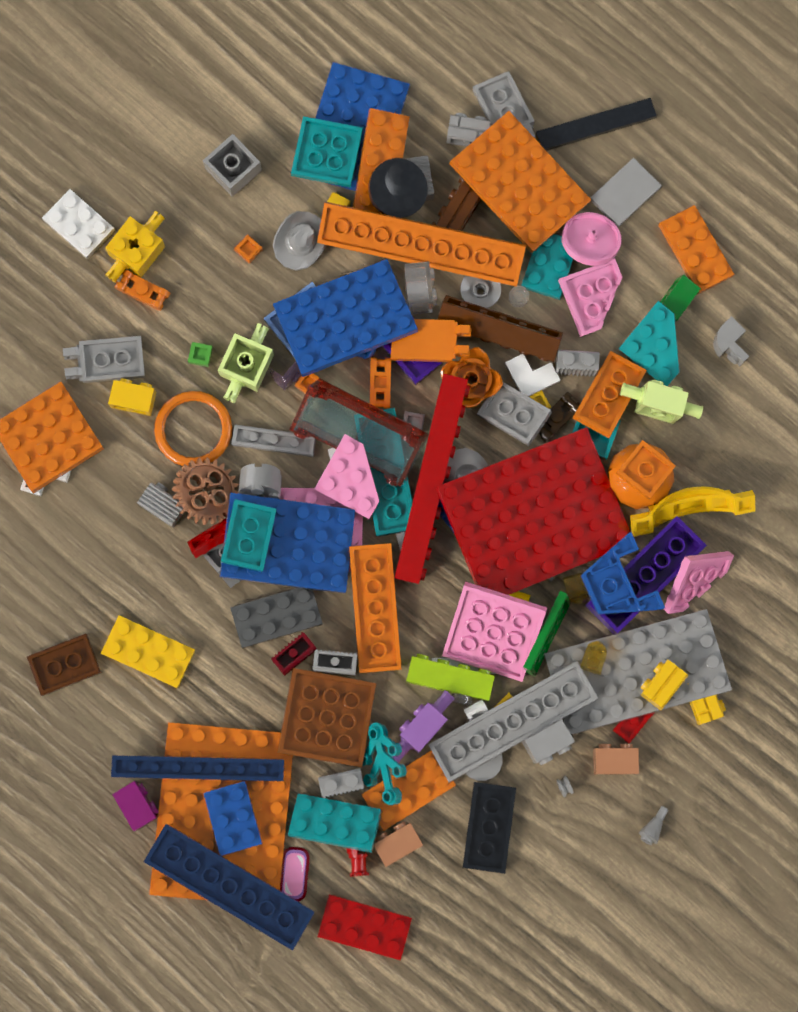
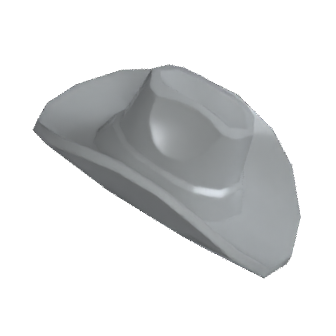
[273,211,326,271]
[443,448,488,484]

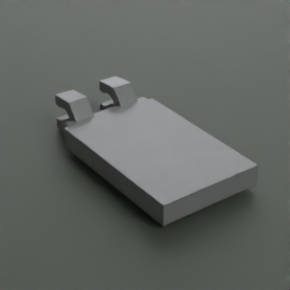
[473,71,536,138]
[63,336,145,383]

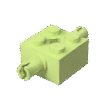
[218,323,274,403]
[620,380,703,424]

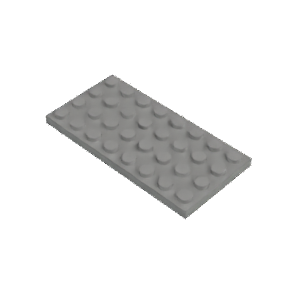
[544,609,732,735]

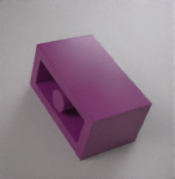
[112,781,159,832]

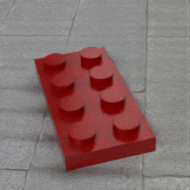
[317,894,412,961]

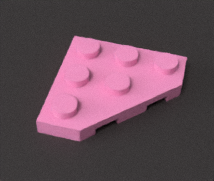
[558,259,622,337]
[315,434,380,519]
[664,551,734,614]

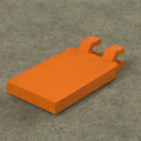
[390,319,472,362]

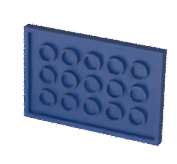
[315,62,410,191]
[273,259,418,377]
[220,493,355,593]

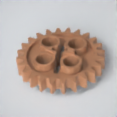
[172,458,239,525]

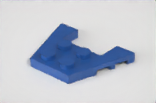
[581,532,665,615]

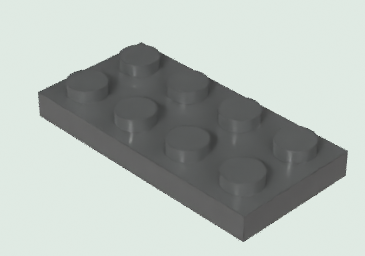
[230,587,323,649]

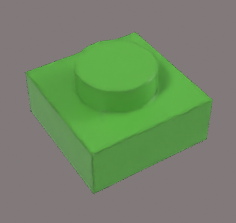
[188,342,213,367]

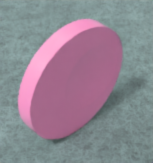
[562,212,621,266]

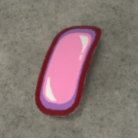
[280,847,310,902]

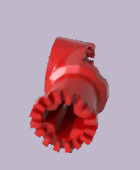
[347,848,369,877]

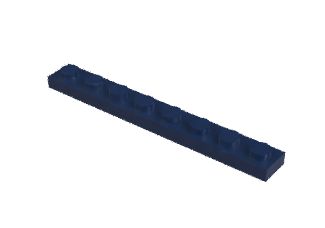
[111,755,284,781]

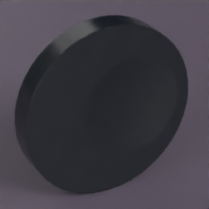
[368,158,428,218]

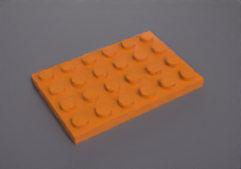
[449,111,591,253]

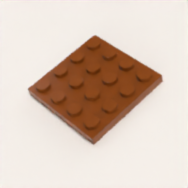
[277,668,376,768]

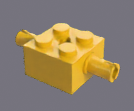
[105,211,165,283]

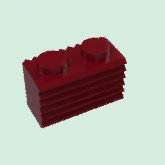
[271,632,317,676]

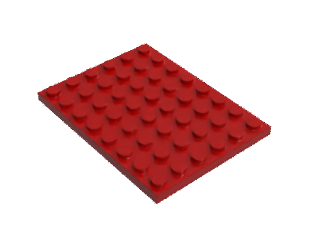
[436,427,630,595]

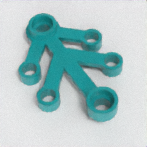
[362,723,407,805]

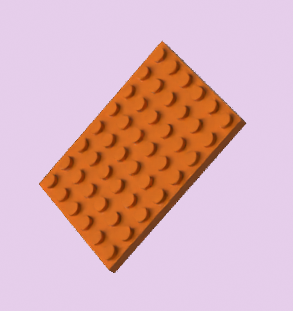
[149,722,293,900]

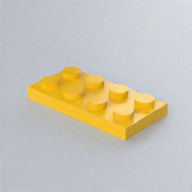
[101,615,196,688]

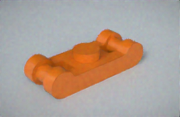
[115,269,171,311]
[370,357,391,410]

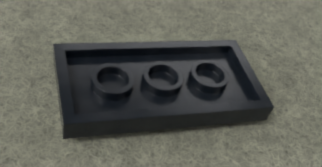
[462,782,516,874]

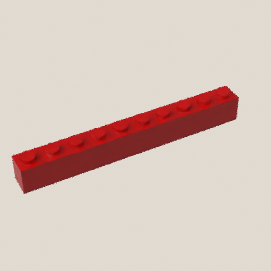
[394,374,471,584]

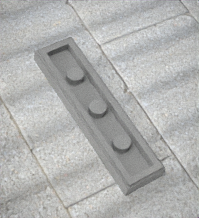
[231,424,317,457]

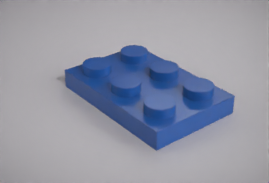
[203,781,262,856]

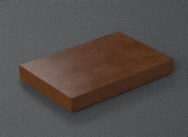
[27,634,102,696]

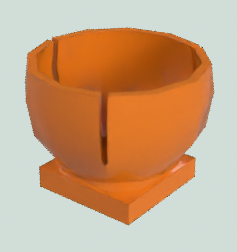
[607,440,676,509]

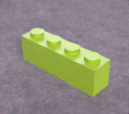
[406,654,495,702]

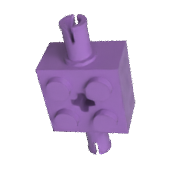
[391,690,455,763]

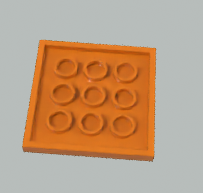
[0,382,104,494]

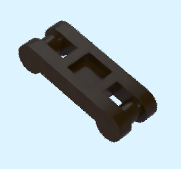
[538,392,580,443]

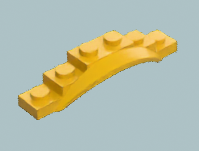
[630,486,756,537]

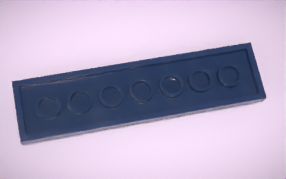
[144,824,315,951]

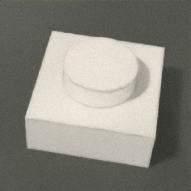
[464,700,488,721]

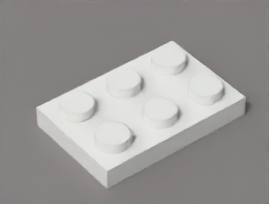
[42,189,115,259]

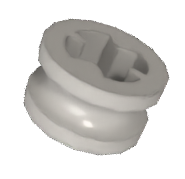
[556,776,574,797]

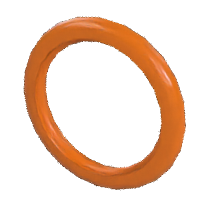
[154,391,232,466]

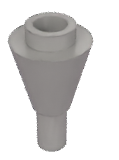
[639,806,668,845]

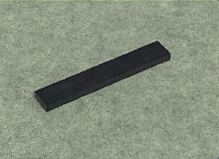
[536,98,657,151]

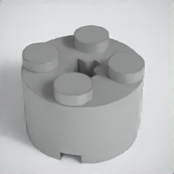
[239,464,282,499]

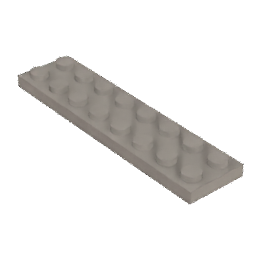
[428,661,598,783]

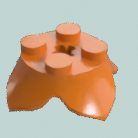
[441,347,503,408]

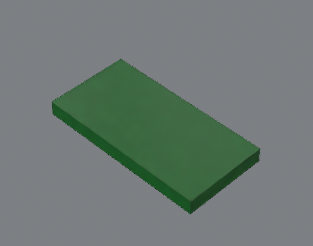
[523,591,571,677]

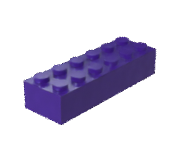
[585,516,707,635]

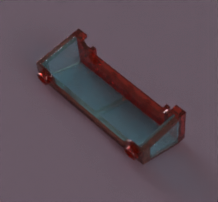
[289,378,429,487]

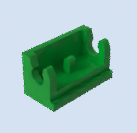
[660,275,701,321]

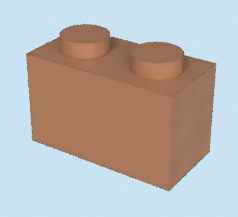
[593,744,639,775]
[374,821,423,867]

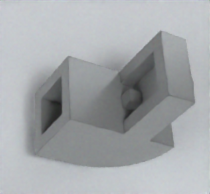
[713,316,749,366]

